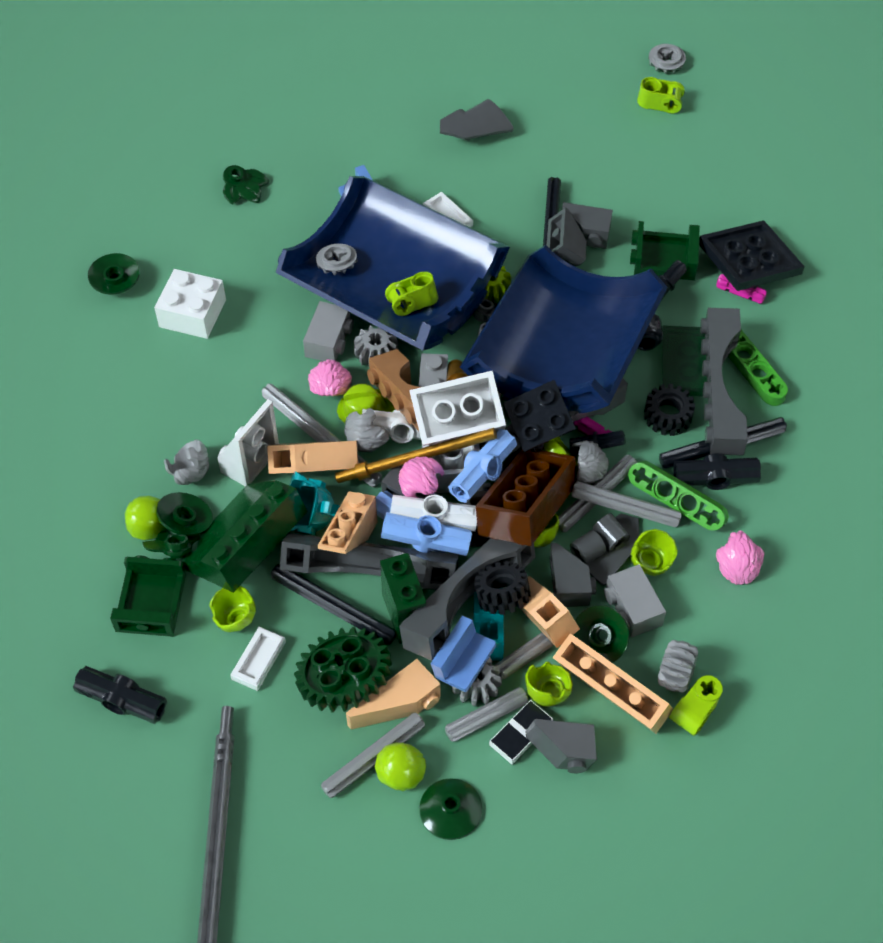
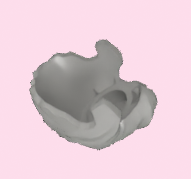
[344,408,389,452]
[164,440,209,485]
[572,440,609,485]

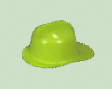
[337,384,396,423]

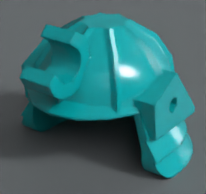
[289,471,340,536]

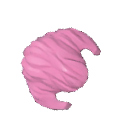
[308,359,352,397]
[399,456,444,498]
[716,530,765,585]

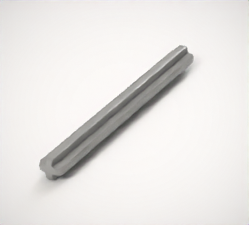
[261,383,382,487]

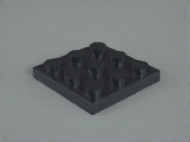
[699,220,805,291]

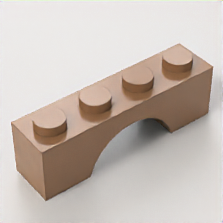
[367,349,421,431]

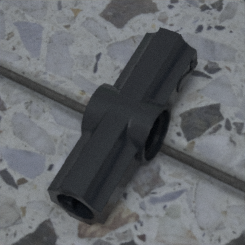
[673,453,761,490]
[73,666,167,724]

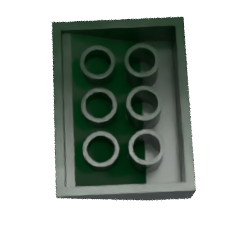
[176,480,308,593]

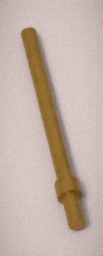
[335,428,497,483]

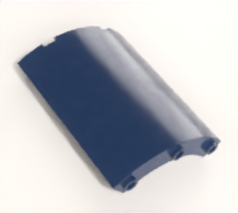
[276,176,510,351]
[460,245,668,414]

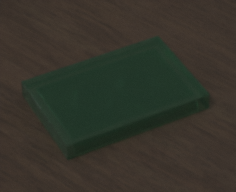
[662,325,707,396]

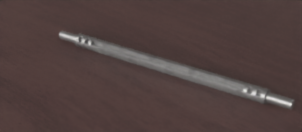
[197,706,234,943]

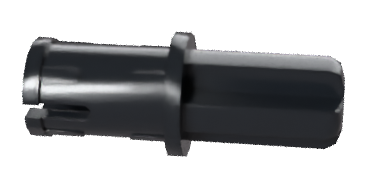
[658,260,687,299]
[569,430,626,456]

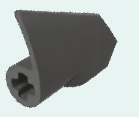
[440,99,513,141]
[570,513,639,586]

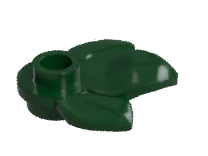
[223,165,269,204]
[142,531,199,559]

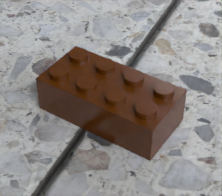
[476,449,576,546]

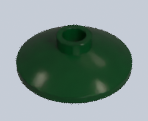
[88,253,140,295]
[156,492,213,536]
[574,606,630,663]
[420,778,482,840]

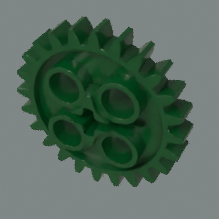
[294,627,392,713]

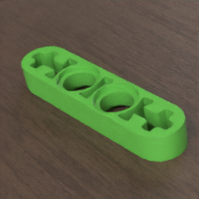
[728,330,788,406]
[628,461,729,530]

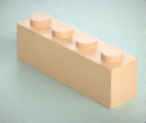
[553,633,673,734]

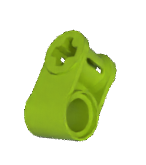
[637,77,685,113]
[385,272,439,316]
[669,675,723,736]

